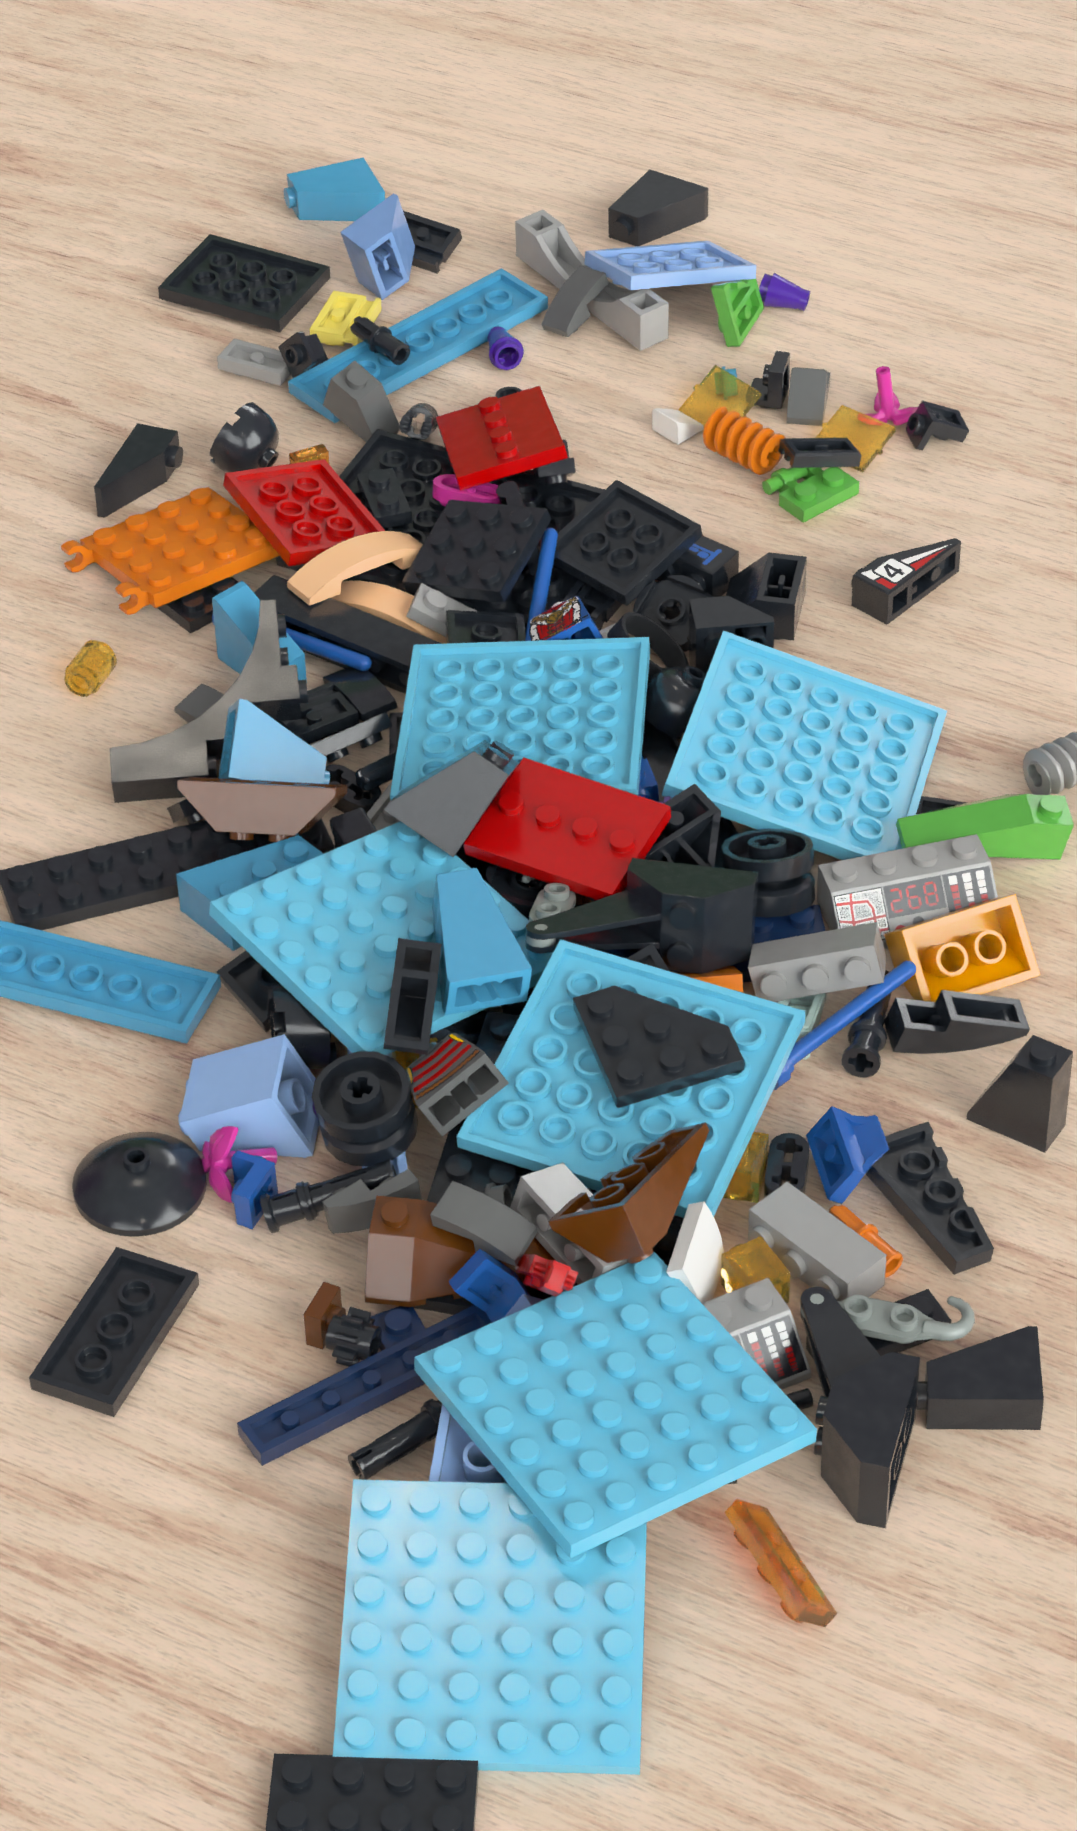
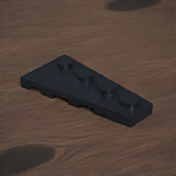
[866,1122,994,1275]

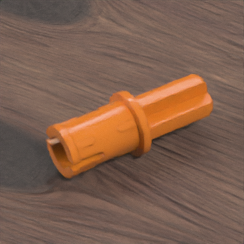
[829,1205,903,1278]

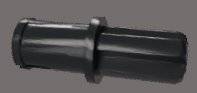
[350,316,410,365]

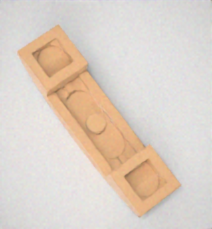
[287,531,423,606]
[331,581,447,644]

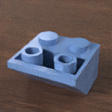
[340,193,415,300]

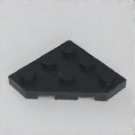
[573,986,744,1108]

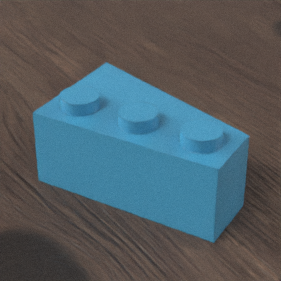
[176,835,323,951]

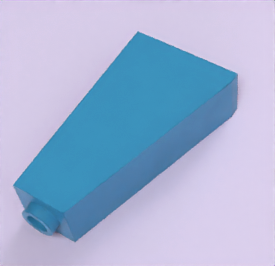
[432,868,532,1015]

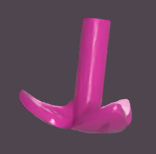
[857,366,918,428]
[202,1126,277,1203]

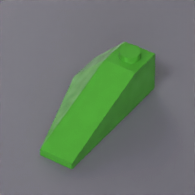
[896,794,1074,860]

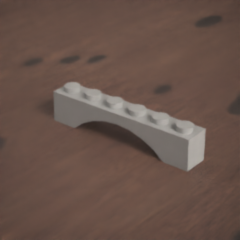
[515,210,669,351]

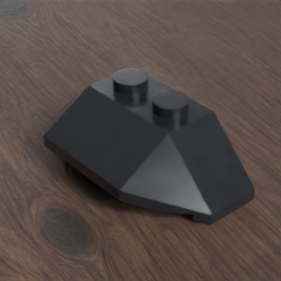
[586,784,721,901]

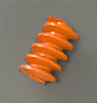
[703,406,786,475]

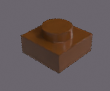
[303,1282,346,1350]

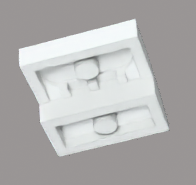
[666,1201,724,1303]

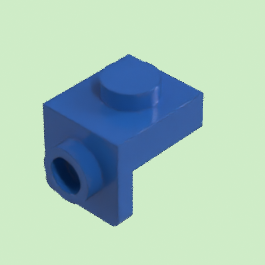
[449,1249,531,1323]

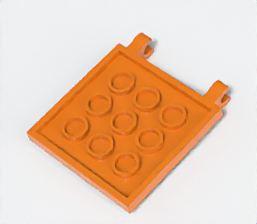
[61,487,280,615]

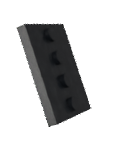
[158,234,330,332]

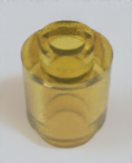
[64,640,117,697]

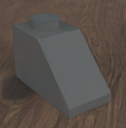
[323,360,400,442]

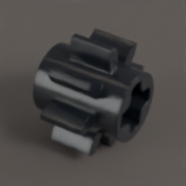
[325,1307,382,1367]

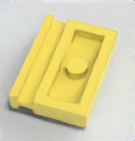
[309,290,382,346]

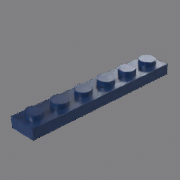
[237,1305,492,1466]

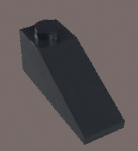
[94,423,183,518]

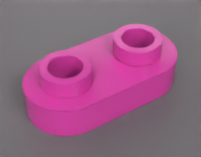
[432,474,504,506]

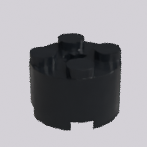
[267,985,337,1069]

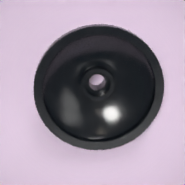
[72,1132,207,1237]

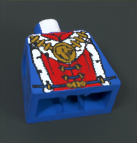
[525,596,603,641]

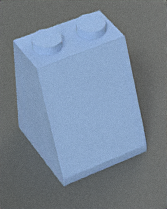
[178,1034,319,1158]

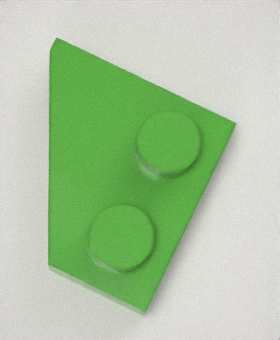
[711,279,764,347]

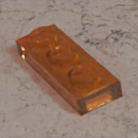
[724,1499,838,1627]

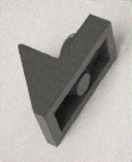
[786,367,830,426]

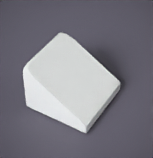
[652,408,703,445]

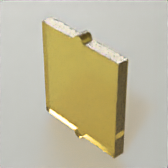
[679,365,762,428]
[815,405,896,473]

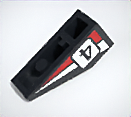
[851,538,961,625]

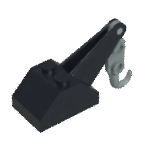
[522,858,758,974]
[800,1286,975,1529]

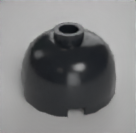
[209,402,279,473]
[645,666,706,739]

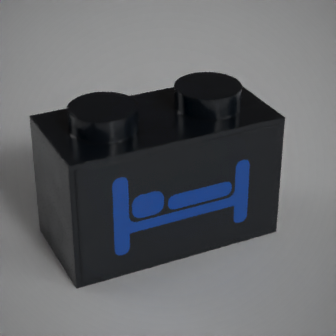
[656,536,739,597]

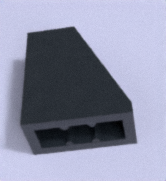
[608,169,708,246]
[967,1035,1073,1153]
[916,1326,1044,1430]

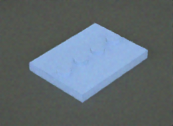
[585,241,756,290]

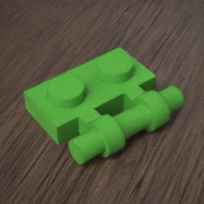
[762,467,859,523]

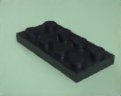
[29,1247,199,1417]
[265,1753,479,1831]

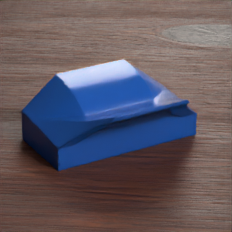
[806,1106,889,1204]

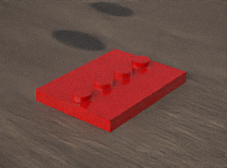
[435,386,568,491]
[223,459,385,566]
[463,757,672,900]

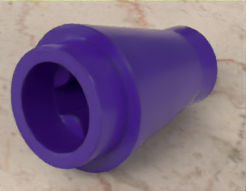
[759,273,811,311]
[487,326,524,370]

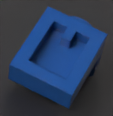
[231,1151,278,1230]

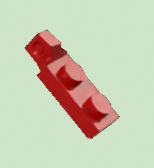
[515,1254,579,1297]

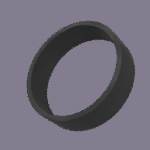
[607,612,689,680]

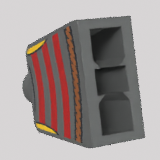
[406,1032,509,1137]

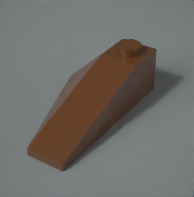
[548,1123,710,1264]
[364,1195,556,1307]

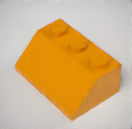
[884,894,1040,1002]

